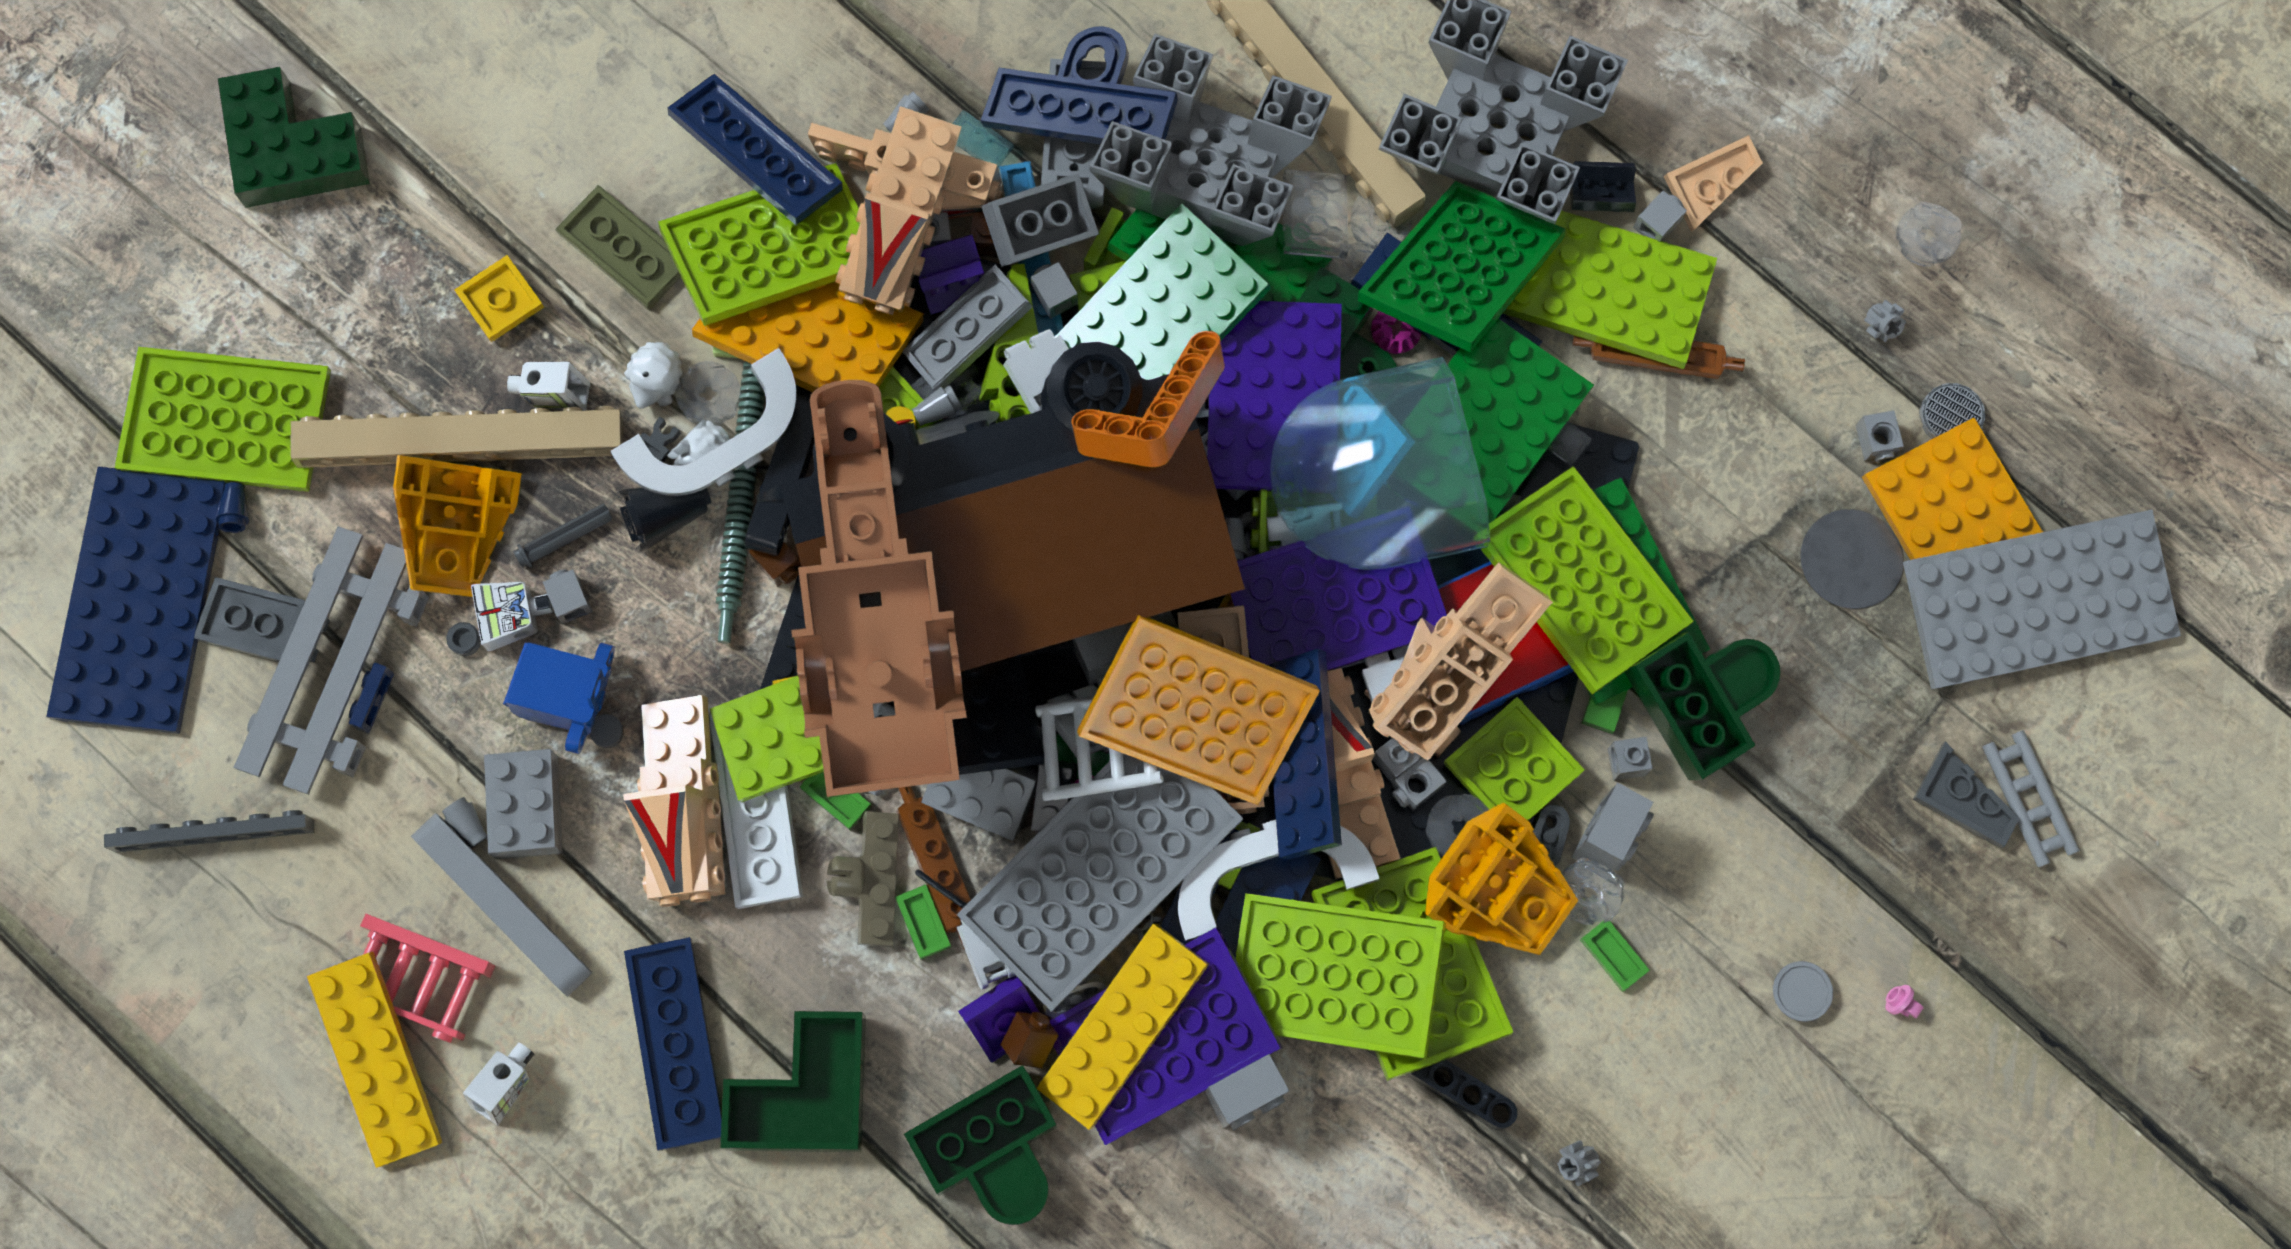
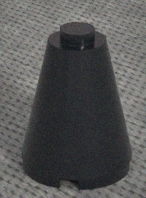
[617,487,712,553]

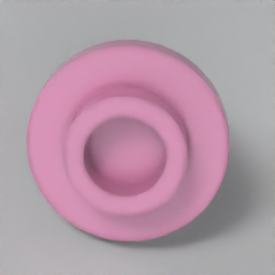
[1885,985,1923,1019]

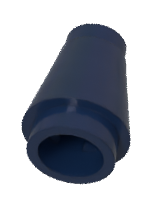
[216,482,249,533]

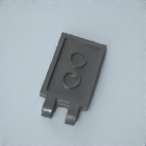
[194,577,330,663]

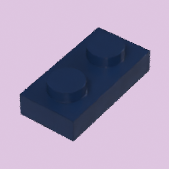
[349,662,394,734]

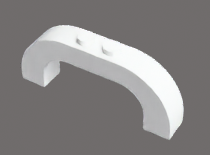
[610,348,796,496]
[1178,820,1379,941]

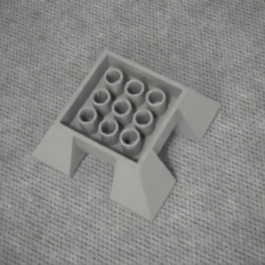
[1378,0,1628,224]
[1089,34,1332,246]

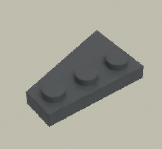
[1913,741,2019,849]

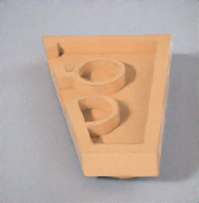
[1664,135,1763,232]

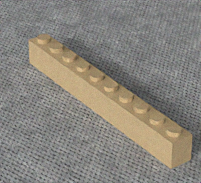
[1206,0,1426,229]
[291,406,623,468]

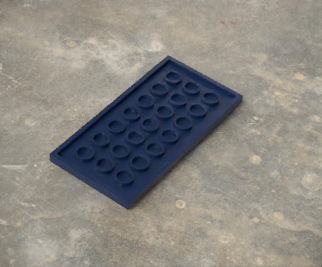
[46,467,227,734]

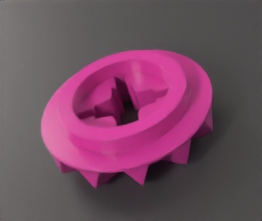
[1371,311,1421,354]

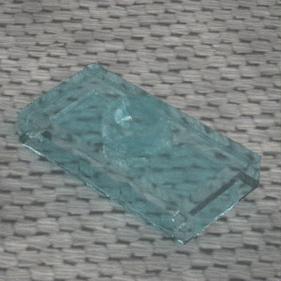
[952,110,1014,168]

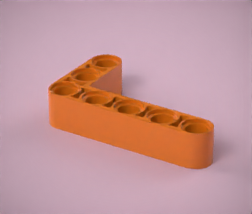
[1071,331,1225,467]

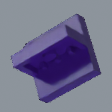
[919,234,985,315]
[958,976,1040,1063]

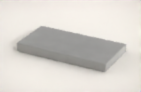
[902,265,1033,391]

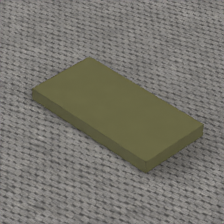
[555,185,681,310]

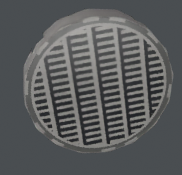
[1919,383,1985,439]

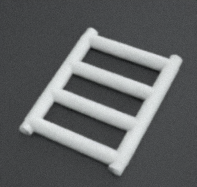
[1035,696,1164,801]

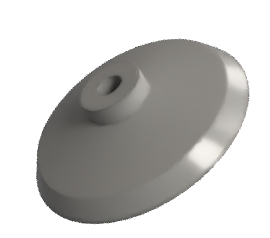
[1773,961,1833,1022]

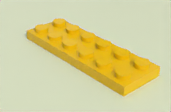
[1036,924,1209,1130]
[307,951,443,1168]

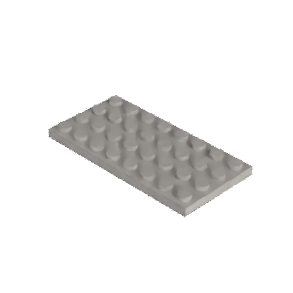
[1903,510,2181,689]
[957,754,1243,1012]

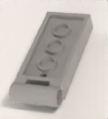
[1041,58,1106,210]

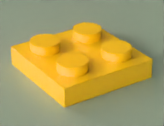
[454,255,544,343]

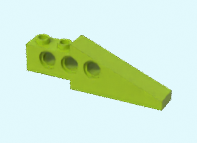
[979,264,1040,423]

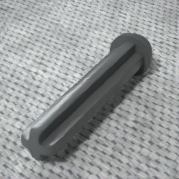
[513,504,612,568]

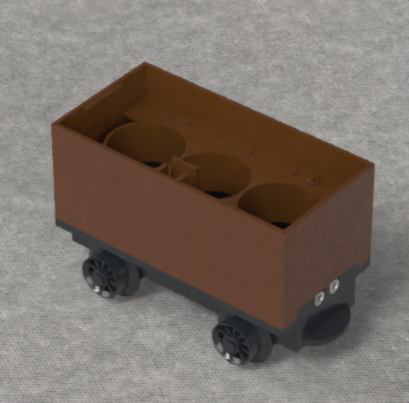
[757,341,1245,672]

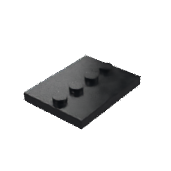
[952,656,1044,775]

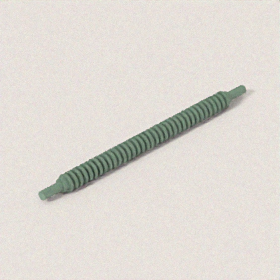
[715,361,765,644]

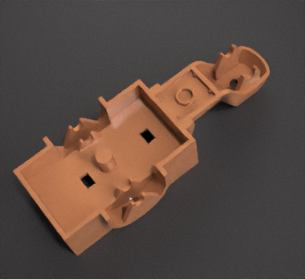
[791,380,967,797]

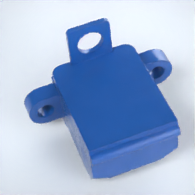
[503,642,615,754]

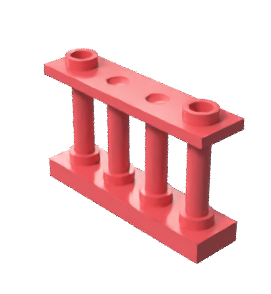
[360,914,495,1043]

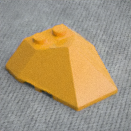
[393,455,522,597]
[1425,803,1578,955]

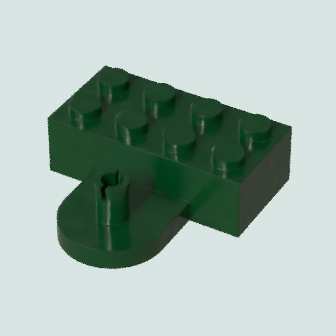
[1297,266,1398,405]
[1625,632,1780,780]
[904,1065,1057,1225]

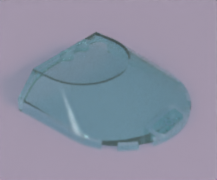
[1270,357,1490,569]

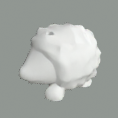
[624,342,683,409]
[667,420,730,466]

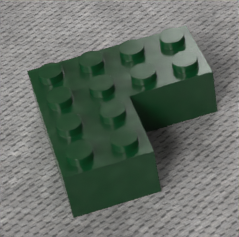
[218,67,370,208]
[720,1011,866,1152]

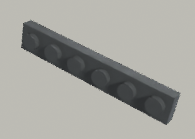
[104,810,315,853]

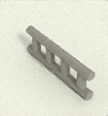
[1982,730,2080,868]

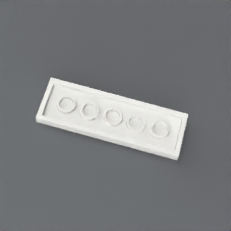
[709,714,803,909]

